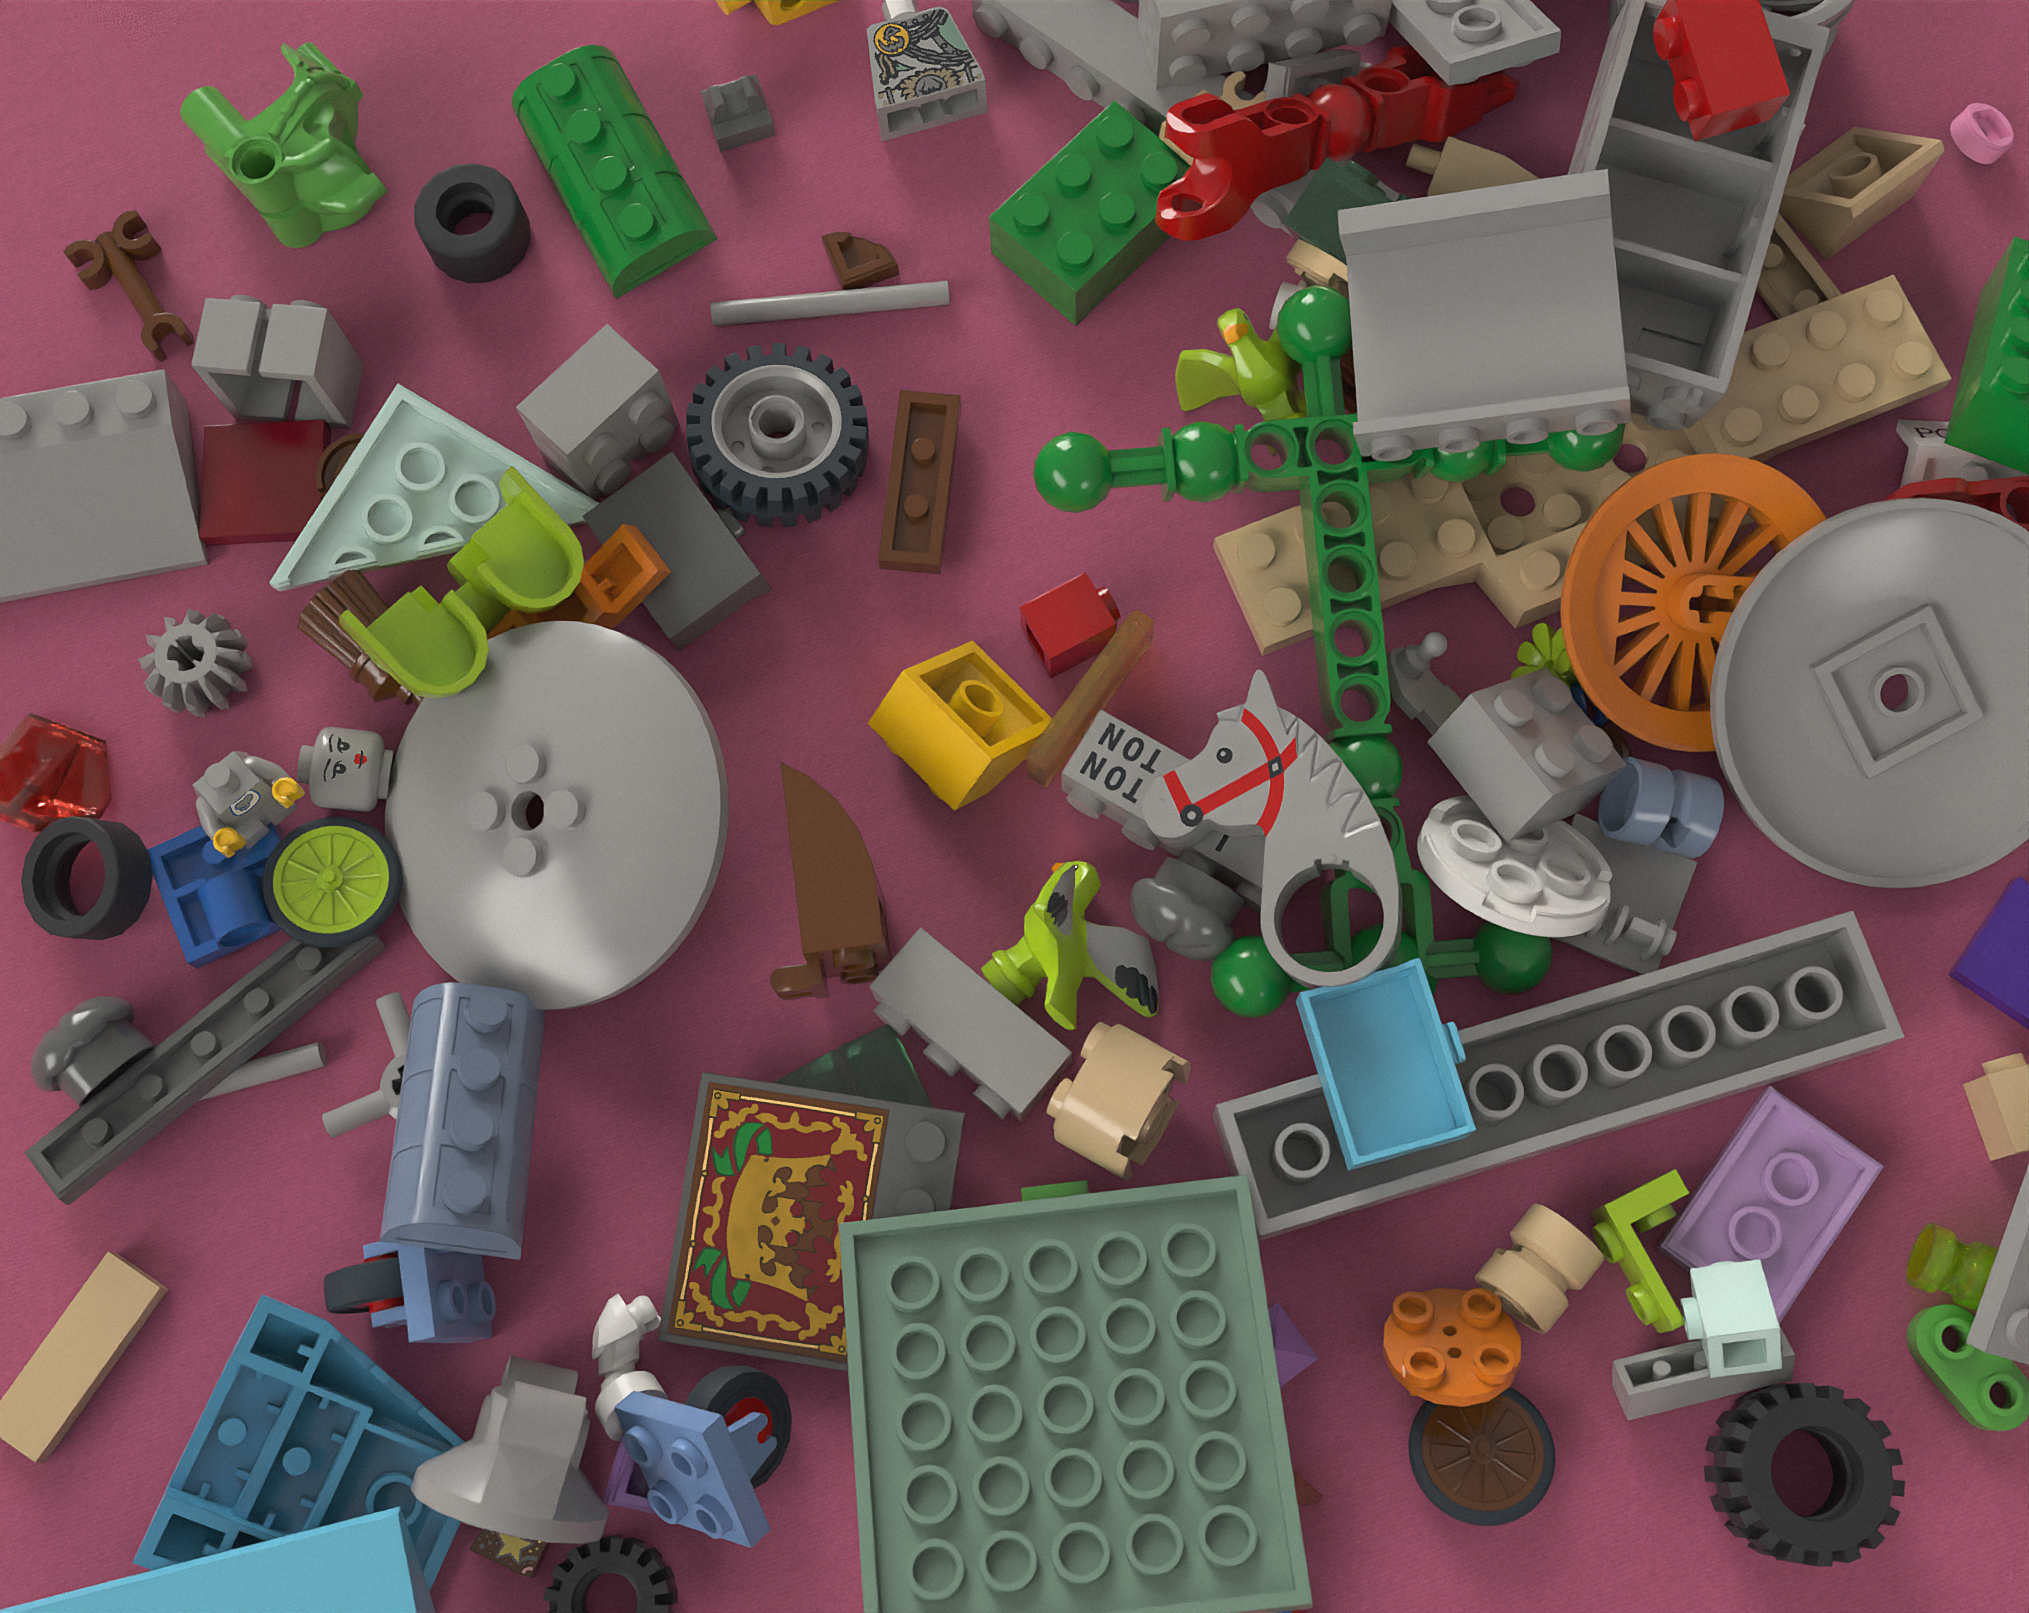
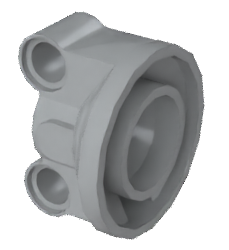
[411,1356,610,1544]

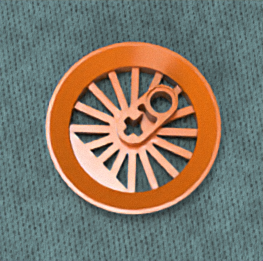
[1560,454,1827,752]

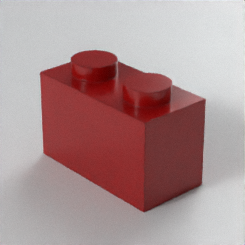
[1653,0,1790,141]

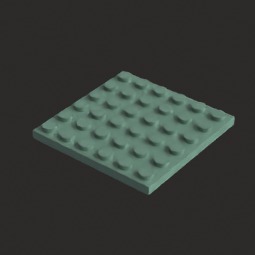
[839,1175,1313,1613]

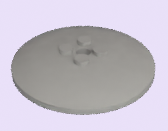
[1710,498,2029,888]
[385,621,729,1010]

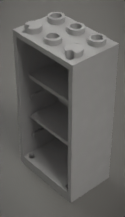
[1567,0,1830,431]

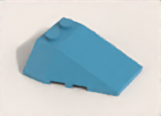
[133,1294,465,1592]

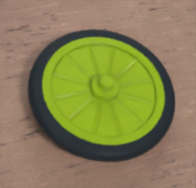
[262,817,402,947]

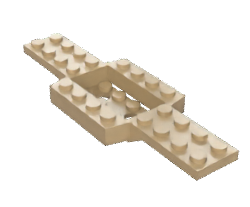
[1213,275,1952,656]

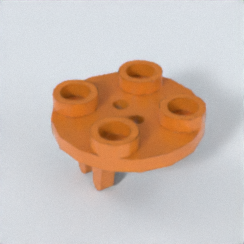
[1383,1288,1521,1407]

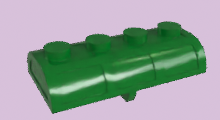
[511,44,718,299]

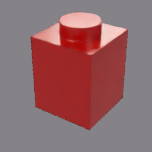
[1020,572,1121,679]

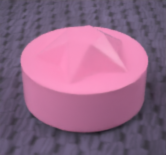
[1950,103,2014,164]

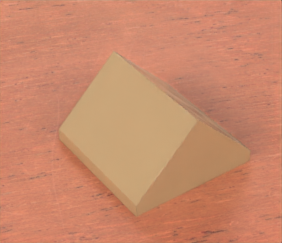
[1778,127,1945,261]

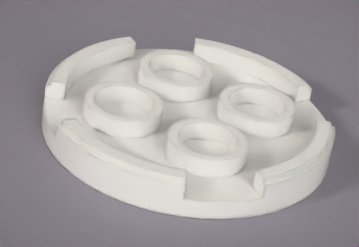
[1417,795,1613,937]

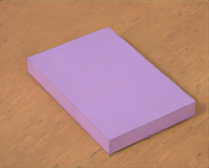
[1655,1086,1884,1323]

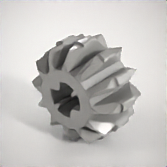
[138,608,255,718]

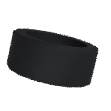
[21,816,153,940]

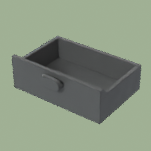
[582,452,773,651]

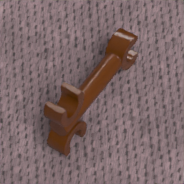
[63,210,194,362]

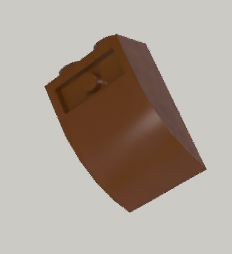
[770,761,892,1000]

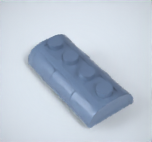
[379,982,545,1260]

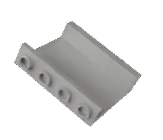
[1338,169,1631,461]

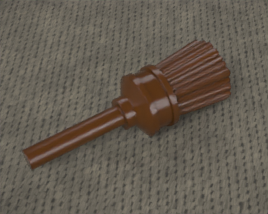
[297,569,425,707]

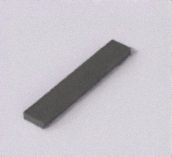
[24,932,387,1205]

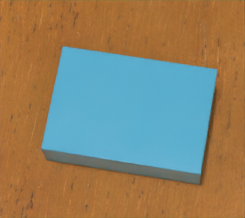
[1296,958,1476,1171]

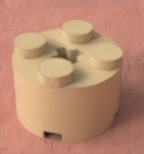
[1047,1022,1191,1181]

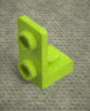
[1590,1169,1689,1333]

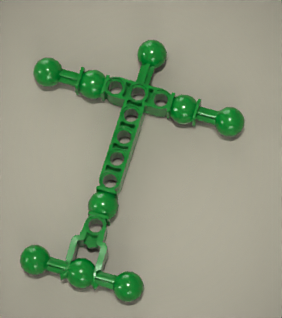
[1033,285,1625,1018]

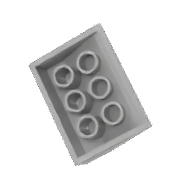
[0,369,209,603]

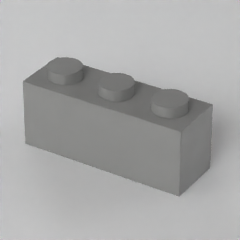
[869,927,1072,1122]

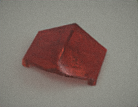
[0,712,112,833]

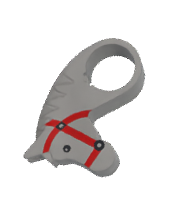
[1141,670,1402,989]

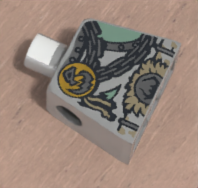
[867,0,988,141]

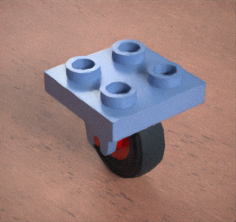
[323,1241,496,1343]
[613,1366,792,1548]

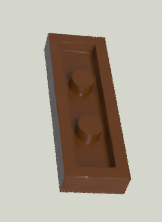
[878,390,962,575]

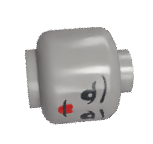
[297,726,395,813]

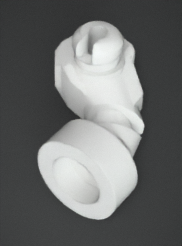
[592,1294,669,1442]

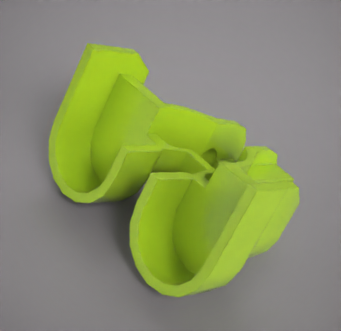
[339,466,584,699]

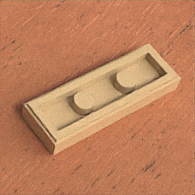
[0,1252,168,1463]

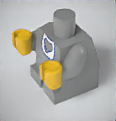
[193,751,305,858]

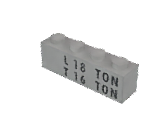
[1062,710,1295,914]

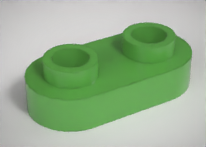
[1906,1304,2029,1431]

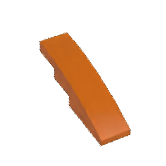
[487,524,671,640]

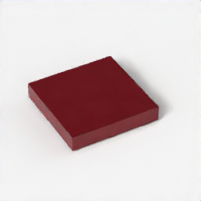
[199,419,331,546]

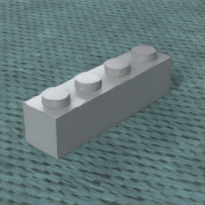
[1612,1323,1795,1421]

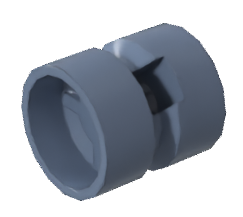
[1598,756,1724,859]

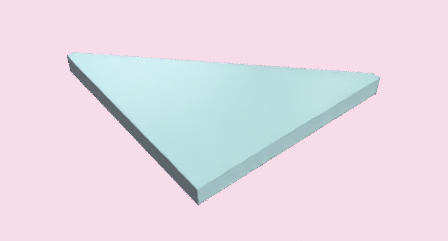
[269,384,600,591]

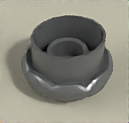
[1129,857,1245,961]
[30,996,155,1107]

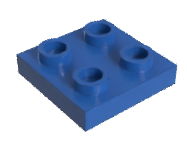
[147,822,284,968]

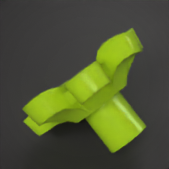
[1511,623,1579,690]

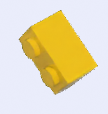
[867,640,1058,811]

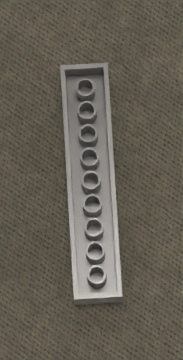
[1212,911,1905,1242]

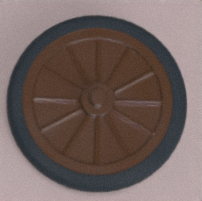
[1408,1387,1555,1526]

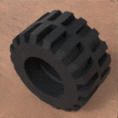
[1704,1383,1905,1567]

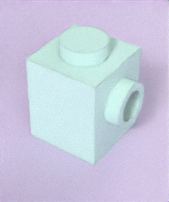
[1680,1259,1782,1378]

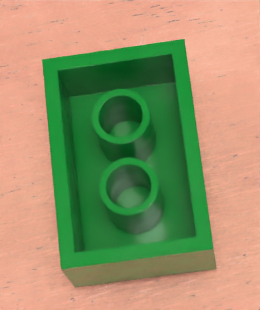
[989,100,1191,326]

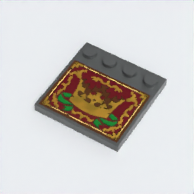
[658,1072,966,1371]

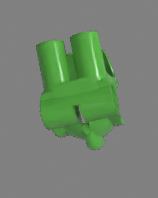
[180,42,387,248]

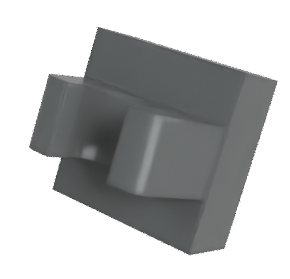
[701,74,776,152]

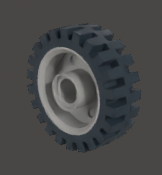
[686,343,869,527]

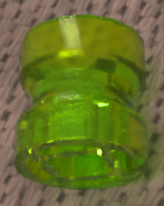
[1906,1222,1999,1312]

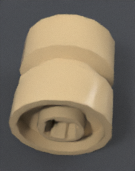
[1474,1203,1604,1335]

